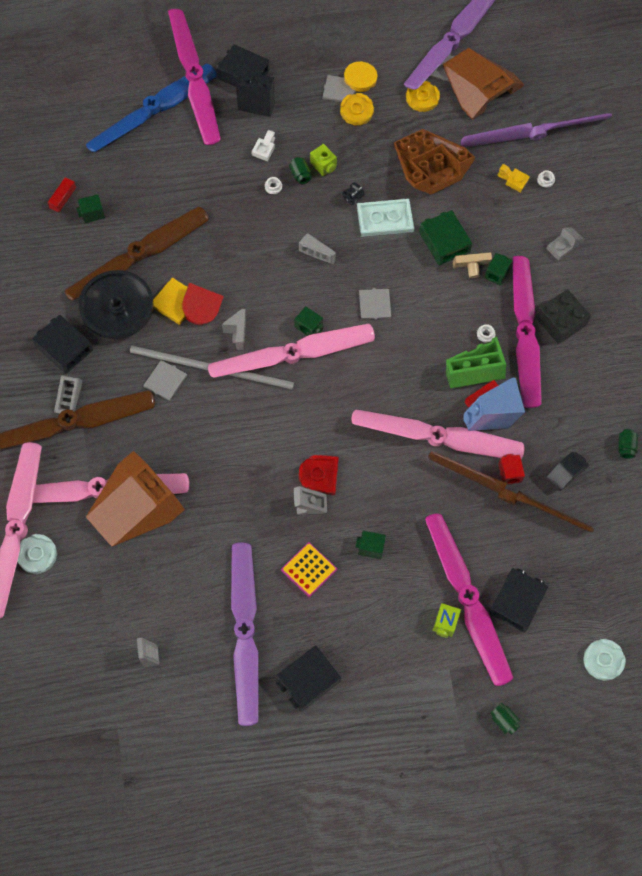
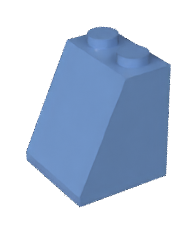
[464,378,525,431]

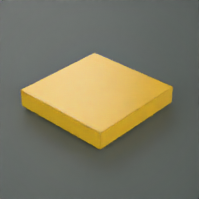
[153,277,187,325]

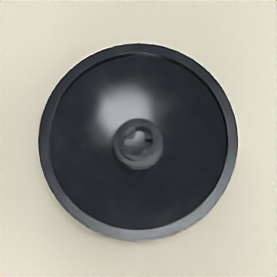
[79,270,154,339]

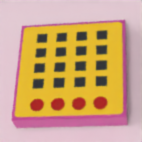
[281,542,337,598]

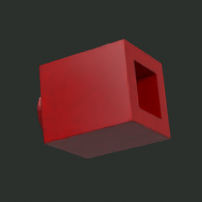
[498,454,525,485]

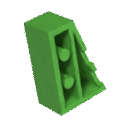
[446,337,506,388]

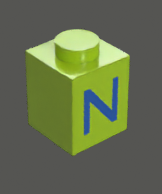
[433,603,461,638]

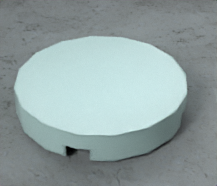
[18,534,57,574]
[583,639,626,681]

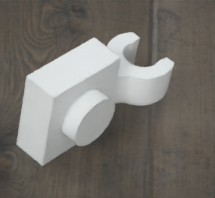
[252,130,275,162]

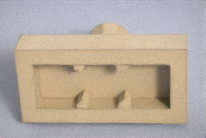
[453,252,492,278]

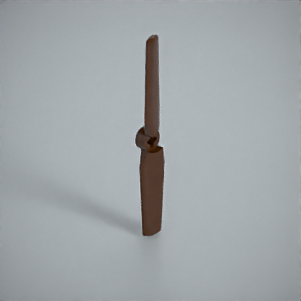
[65,206,209,300]
[0,390,155,449]
[428,451,594,532]

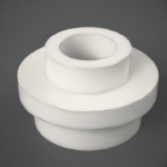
[537,170,555,188]
[265,177,282,194]
[477,324,495,343]

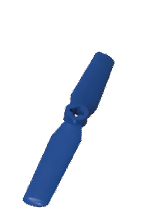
[86,64,217,152]

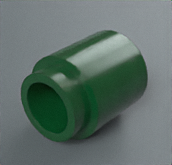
[289,157,312,185]
[618,429,638,459]
[490,703,521,735]

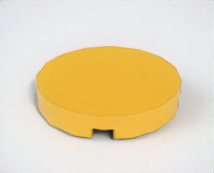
[344,61,378,92]
[406,81,440,112]
[340,93,374,126]

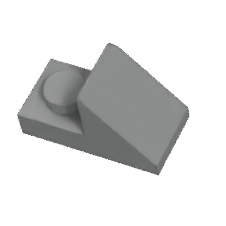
[546,228,585,261]
[222,309,246,350]
[294,486,327,515]

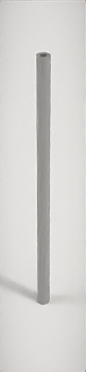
[130,346,294,390]

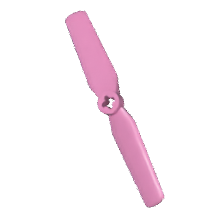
[208,324,375,378]
[351,410,525,459]
[0,442,42,618]
[9,473,189,503]

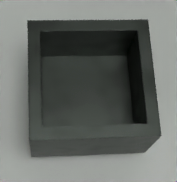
[535,289,591,344]

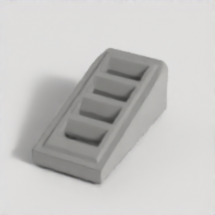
[299,233,336,264]
[54,376,83,414]
[137,638,160,668]

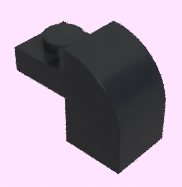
[547,452,589,491]

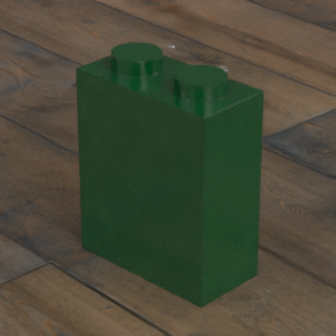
[419,210,473,266]

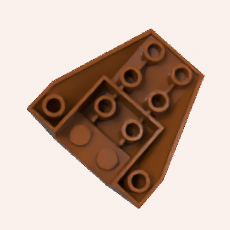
[443,48,524,120]
[394,129,475,195]
[86,451,185,547]

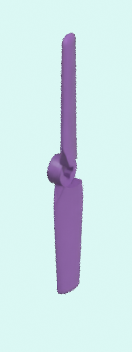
[404,0,495,90]
[461,113,612,147]
[231,542,258,726]

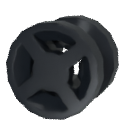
[342,182,365,205]

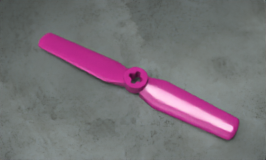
[168,9,221,145]
[513,256,541,408]
[425,513,513,686]

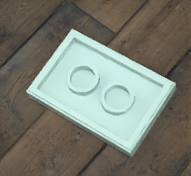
[357,199,414,237]

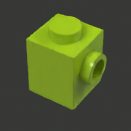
[310,144,337,176]

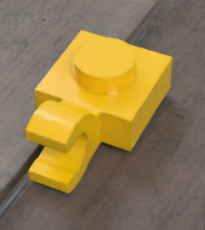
[497,164,530,193]

